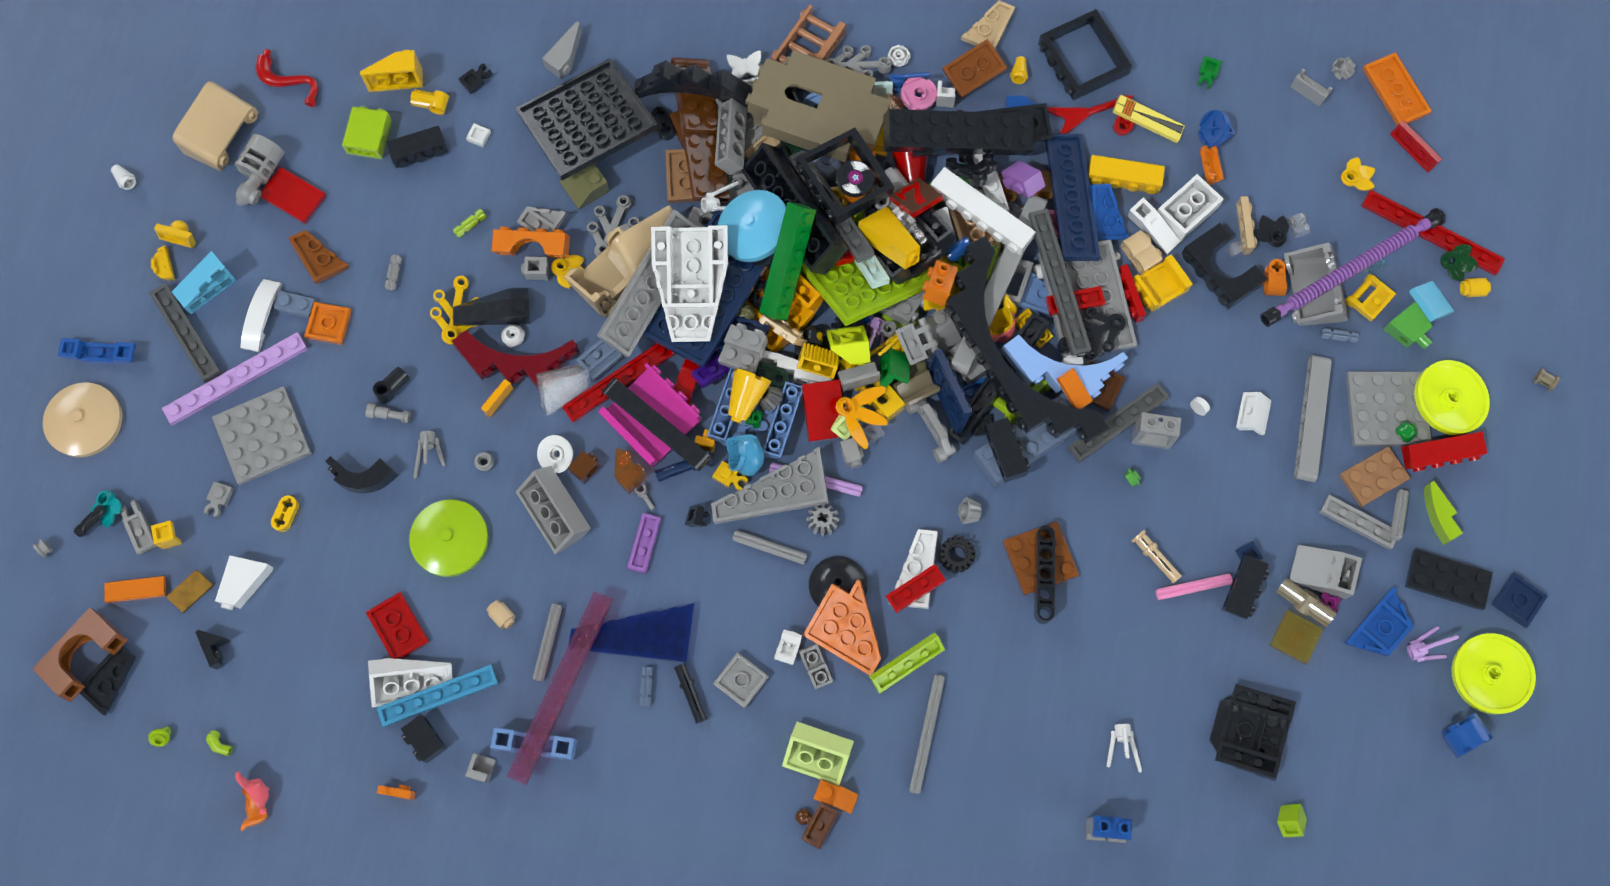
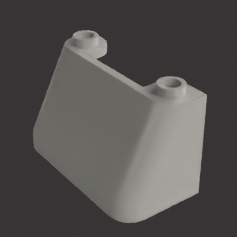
[1283,242,1349,326]

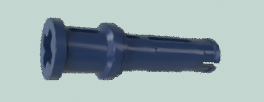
[655,448,714,482]

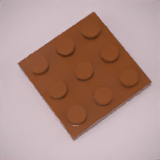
[1002,521,1079,596]

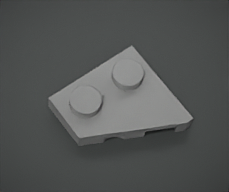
[517,207,568,232]

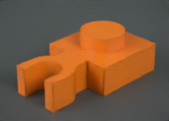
[377,785,416,800]

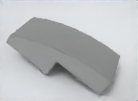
[798,643,833,690]

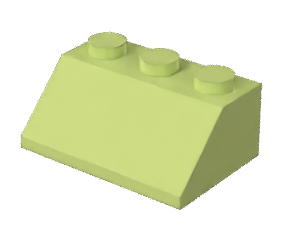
[782,722,854,786]

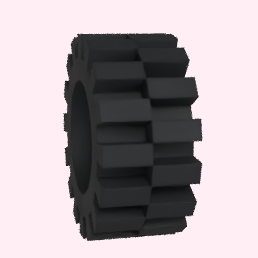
[939,536,976,573]

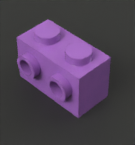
[1001,160,1045,198]

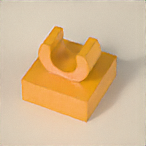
[695,429,716,453]

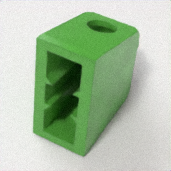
[1383,302,1432,350]

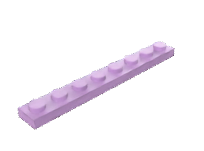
[162,332,308,426]

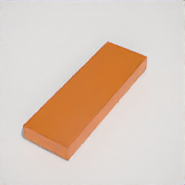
[104,576,166,603]

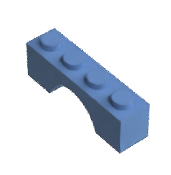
[490,728,577,761]

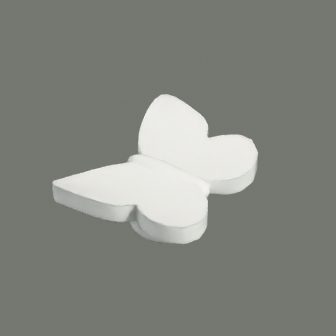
[727,51,761,79]

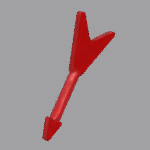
[1048,95,1133,134]

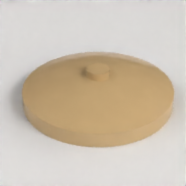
[43,382,122,457]

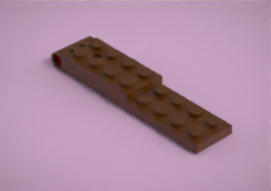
[670,57,730,202]

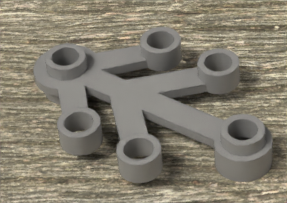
[825,45,892,77]
[587,195,639,257]

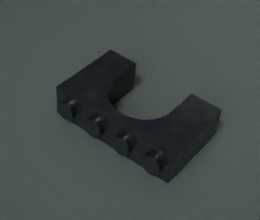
[1181,223,1267,310]

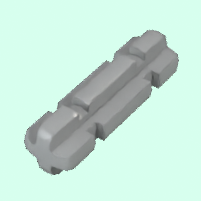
[385,255,402,291]

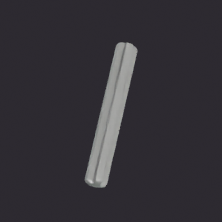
[733,530,807,564]
[533,604,562,682]

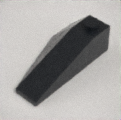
[453,288,530,326]

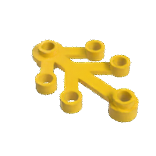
[430,276,479,345]

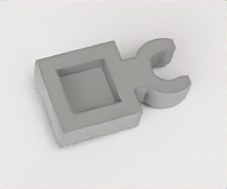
[204,482,234,518]

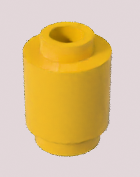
[1460,278,1491,297]

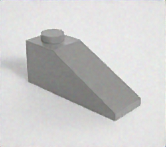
[542,21,582,79]

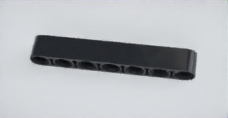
[602,377,712,472]

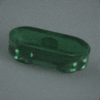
[755,362,789,388]

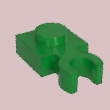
[1197,56,1222,89]

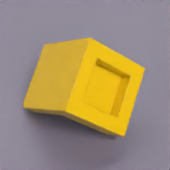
[151,520,182,549]

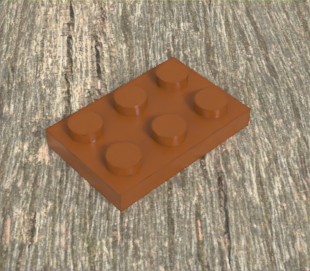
[942,39,1007,99]

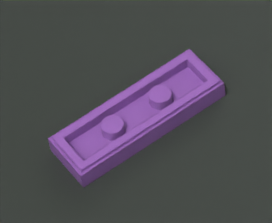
[627,513,662,574]

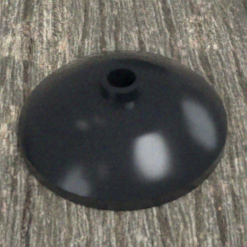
[809,556,867,607]

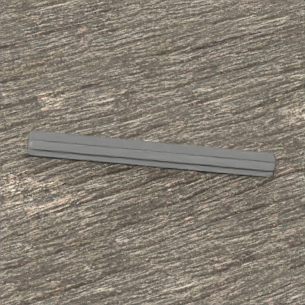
[909,675,945,794]

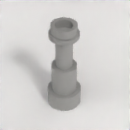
[365,402,411,423]

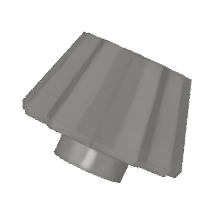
[958,497,982,524]

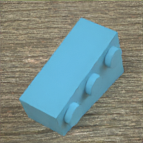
[172,251,237,314]

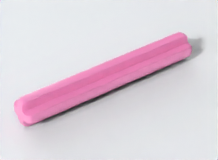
[1155,573,1233,600]

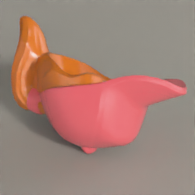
[235,771,269,831]

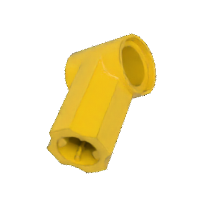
[410,89,449,115]

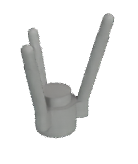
[413,431,445,479]

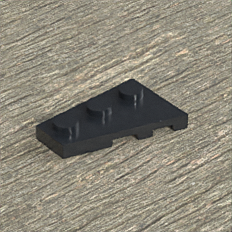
[80,646,136,716]

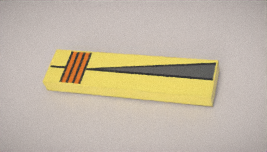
[1113,95,1185,143]

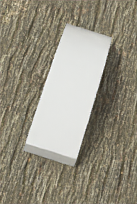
[240,279,282,352]

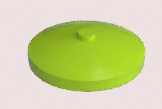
[409,500,489,577]

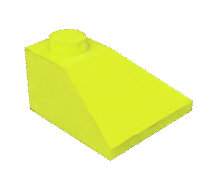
[826,325,871,365]

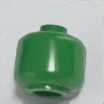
[1395,422,1417,443]

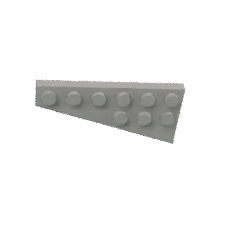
[711,447,829,524]

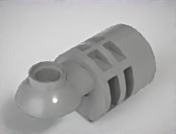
[235,134,285,206]

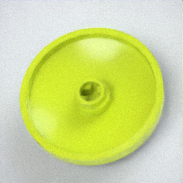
[1414,360,1490,435]
[1452,633,1536,715]

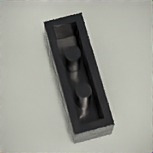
[386,125,448,168]
[984,417,1030,483]
[1221,555,1270,619]

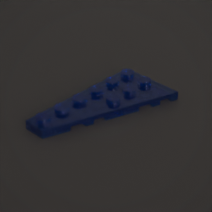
[568,603,695,663]

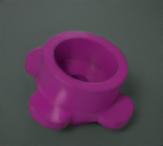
[1320,592,1341,613]

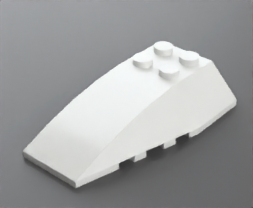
[651,225,728,342]

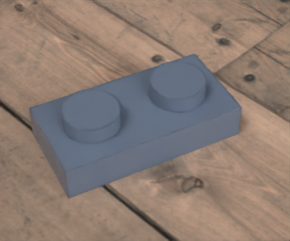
[273,291,316,318]

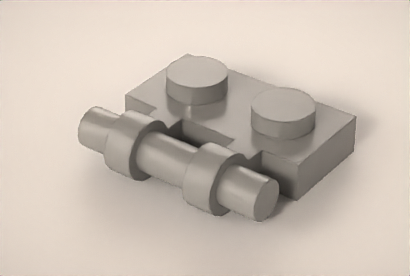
[895,317,939,365]

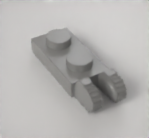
[121,500,157,555]

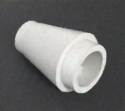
[111,164,136,190]

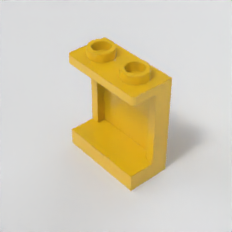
[1133,254,1193,312]

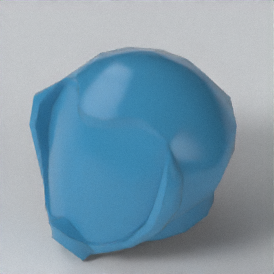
[725,434,764,476]

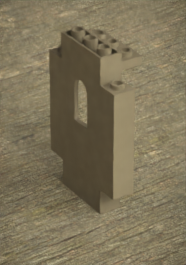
[746,50,891,162]

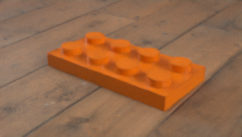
[1362,52,1432,125]

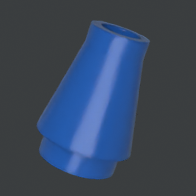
[945,236,972,263]

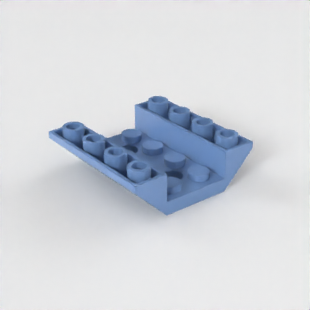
[707,368,802,458]

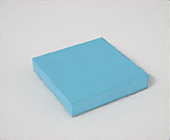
[1409,281,1454,322]

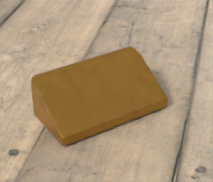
[166,570,214,613]

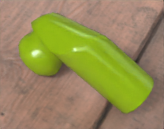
[206,730,233,756]

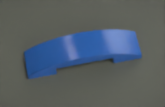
[57,338,136,364]

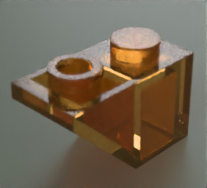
[614,448,646,494]

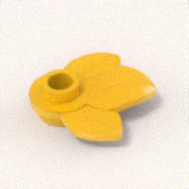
[1341,157,1375,191]
[551,255,584,289]

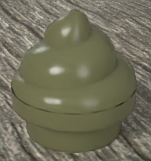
[737,304,755,320]

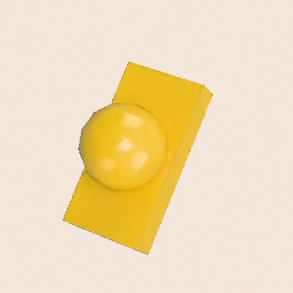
[154,220,196,248]

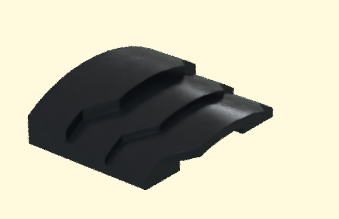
[870,207,956,284]
[1209,684,1296,781]

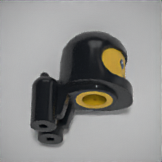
[794,326,825,359]

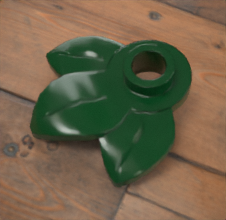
[1440,244,1478,281]

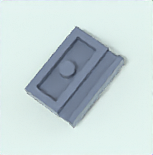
[576,339,623,381]

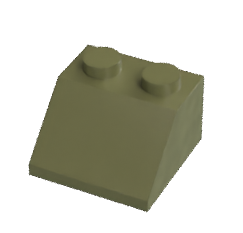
[559,164,610,210]

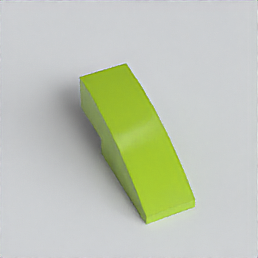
[1424,481,1463,545]

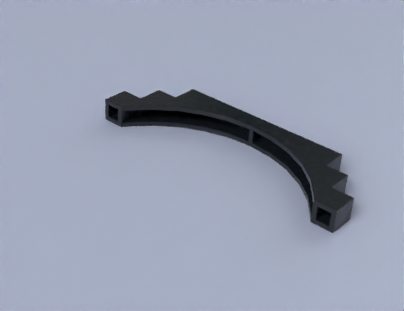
[945,236,1109,444]

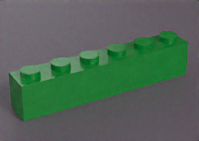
[759,202,816,320]

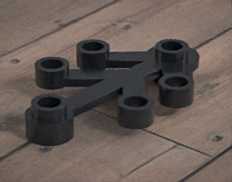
[946,153,998,187]
[1057,307,1126,360]

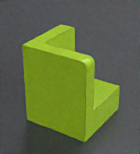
[1277,804,1307,838]

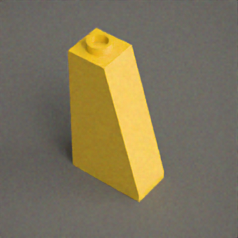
[858,207,920,269]

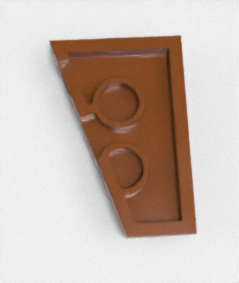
[288,230,349,285]

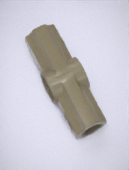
[1276,578,1337,627]

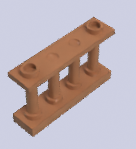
[771,5,846,64]

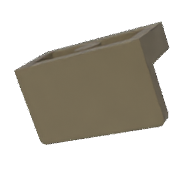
[893,369,940,406]

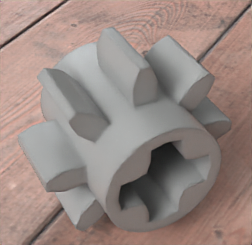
[1331,57,1356,80]

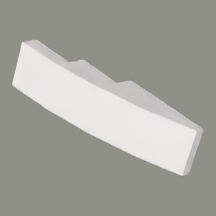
[759,350,831,384]

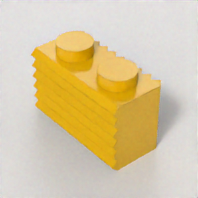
[797,342,839,379]

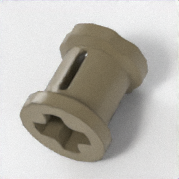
[1533,368,1560,391]

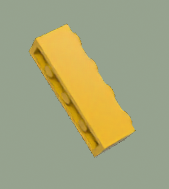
[1088,155,1165,194]

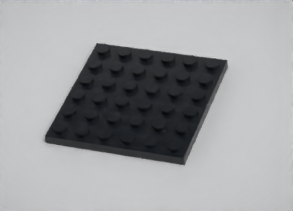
[515,58,659,181]

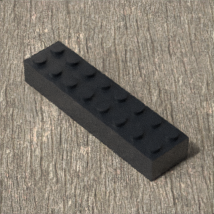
[883,109,1034,156]
[741,142,849,276]

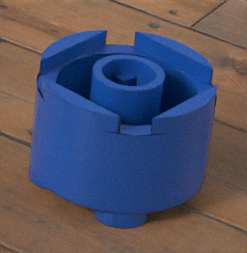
[1441,713,1493,758]

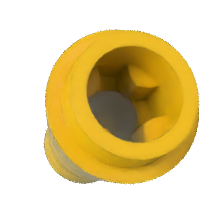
[1010,56,1028,84]

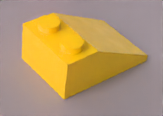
[360,50,423,92]

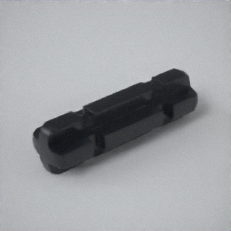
[74,505,107,537]

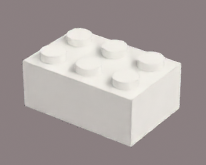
[1157,174,1224,243]

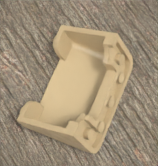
[173,81,259,171]
[607,206,673,282]
[564,227,628,317]

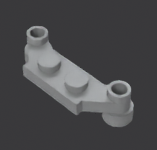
[905,398,956,463]

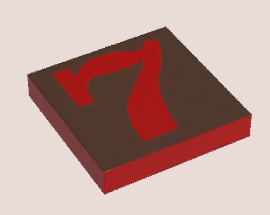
[889,177,943,218]

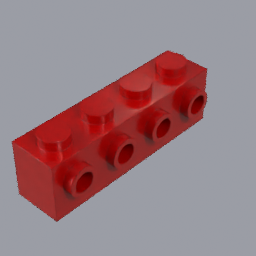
[1401,431,1488,472]

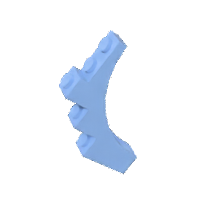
[1000,335,1128,400]

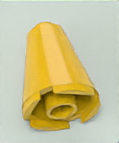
[728,368,771,424]

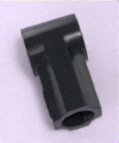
[373,367,410,403]

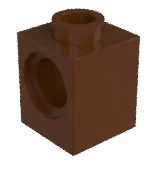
[568,451,600,484]

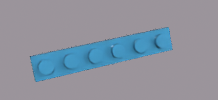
[377,665,499,728]

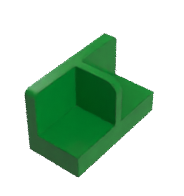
[880,348,910,388]

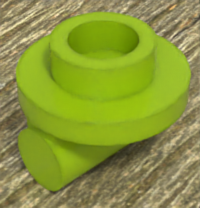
[148,726,171,747]

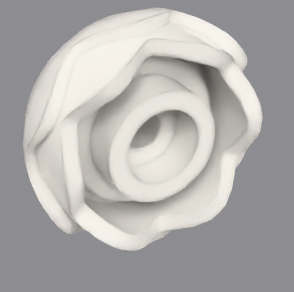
[888,45,910,67]
[501,324,525,347]

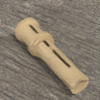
[1131,530,1182,584]

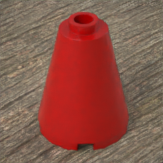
[892,152,928,183]

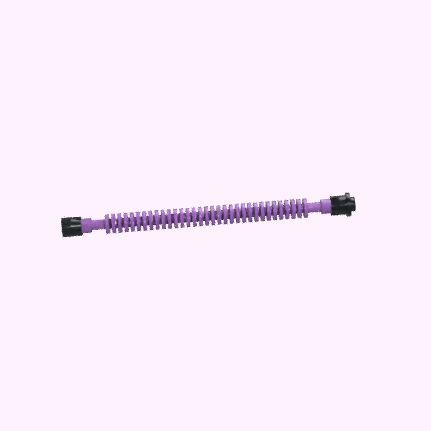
[1260,208,1445,327]

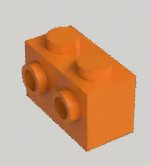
[922,260,958,306]

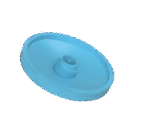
[718,190,786,262]

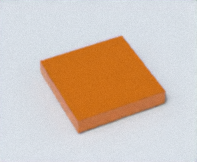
[304,302,352,345]

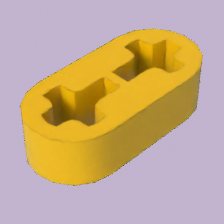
[271,495,299,532]

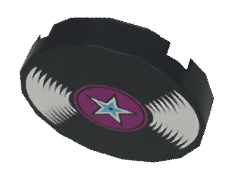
[836,160,874,197]

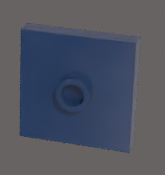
[1491,573,1548,628]

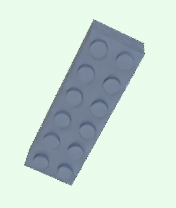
[972,393,1076,488]

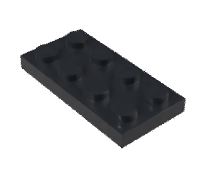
[1405,549,1493,610]

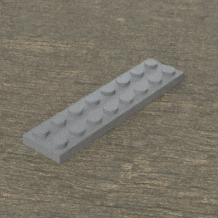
[597,210,697,357]

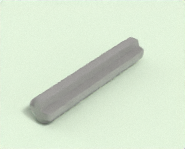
[1390,489,1409,541]

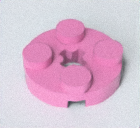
[900,77,937,110]

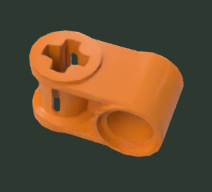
[1264,259,1287,296]

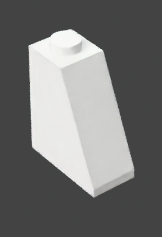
[215,556,273,610]

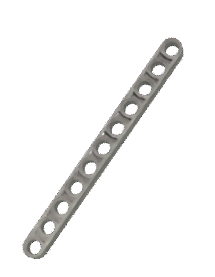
[950,195,1048,376]

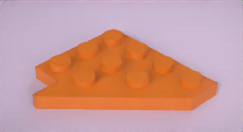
[803,579,882,675]

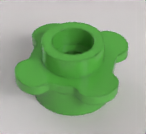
[1124,468,1141,487]

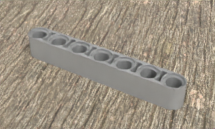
[1294,355,1331,483]

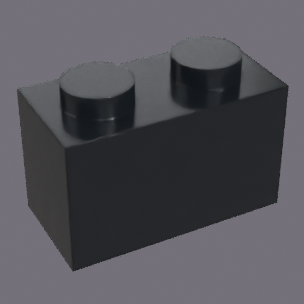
[401,714,447,763]

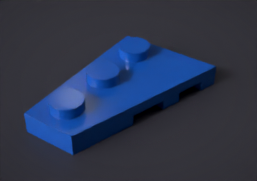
[1090,184,1129,241]

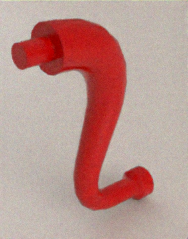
[256,49,318,107]

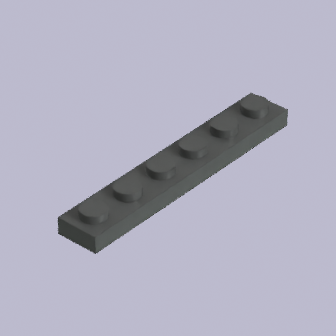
[149,283,222,383]
[1067,382,1169,463]

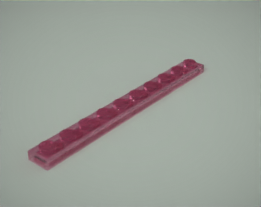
[506,591,613,785]

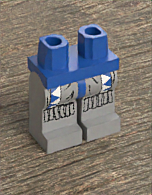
[1085,815,1132,843]

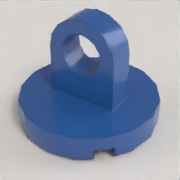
[1198,110,1235,147]

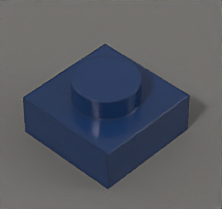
[1235,541,1263,561]

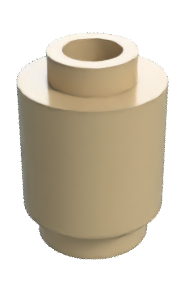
[487,600,516,629]

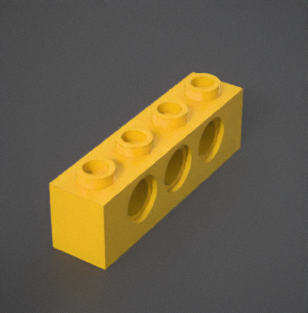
[838,358,905,422]

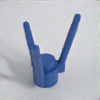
[890,72,931,97]

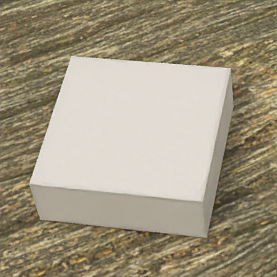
[466,123,491,147]

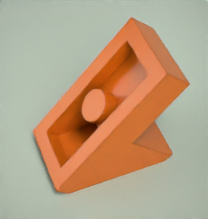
[813,780,858,814]

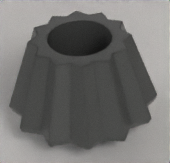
[759,386,783,412]

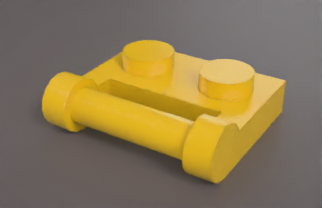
[1345,274,1396,322]

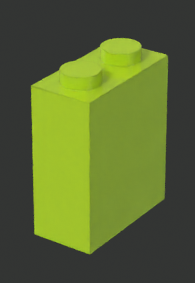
[342,106,392,159]

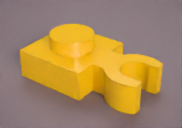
[712,461,748,491]

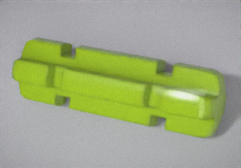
[453,209,486,238]

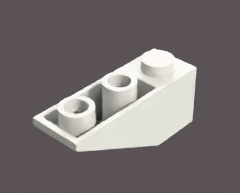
[1128,198,1181,254]

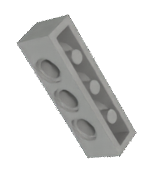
[715,98,747,175]

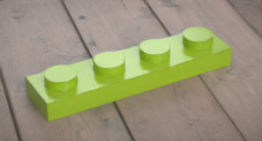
[869,632,945,694]

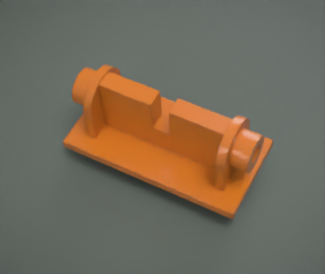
[1199,146,1224,186]

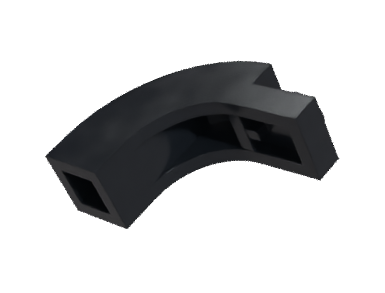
[325,456,398,493]

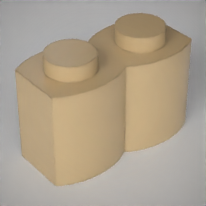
[1120,230,1163,274]

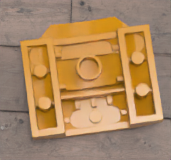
[743,268,824,353]

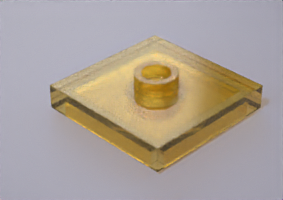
[1269,610,1323,665]

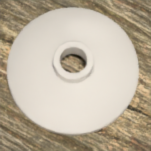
[537,435,573,473]

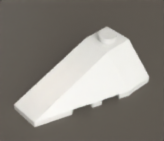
[368,658,452,707]

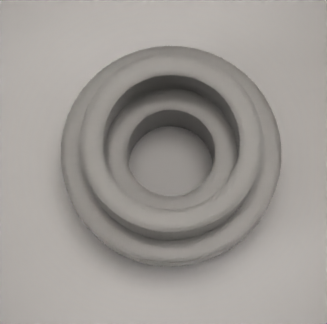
[474,452,494,471]

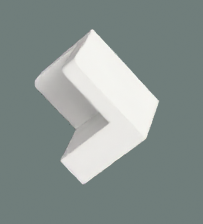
[936,80,955,108]

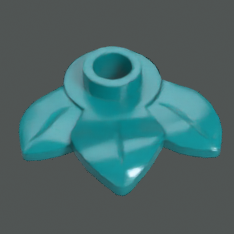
[90,490,122,528]

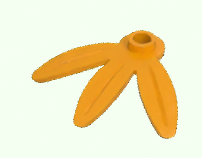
[836,386,888,449]

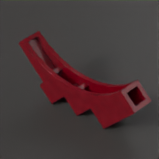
[451,330,579,391]

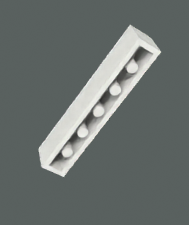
[930,167,1035,255]

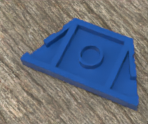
[1344,586,1414,656]

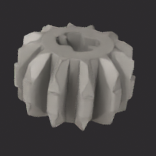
[806,504,839,537]

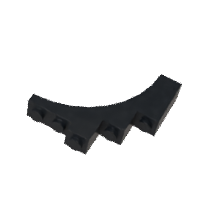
[634,60,753,107]

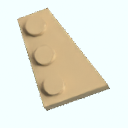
[961,0,1015,49]

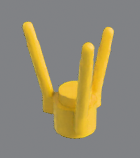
[870,333,904,357]

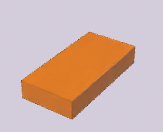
[1056,368,1093,409]

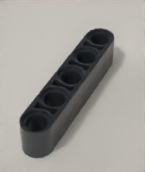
[1034,525,1055,624]

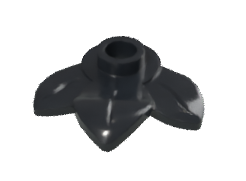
[1253,215,1289,247]

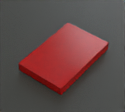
[260,167,326,224]
[801,380,842,442]
[366,592,430,659]

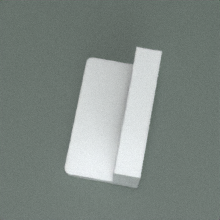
[1236,392,1271,435]

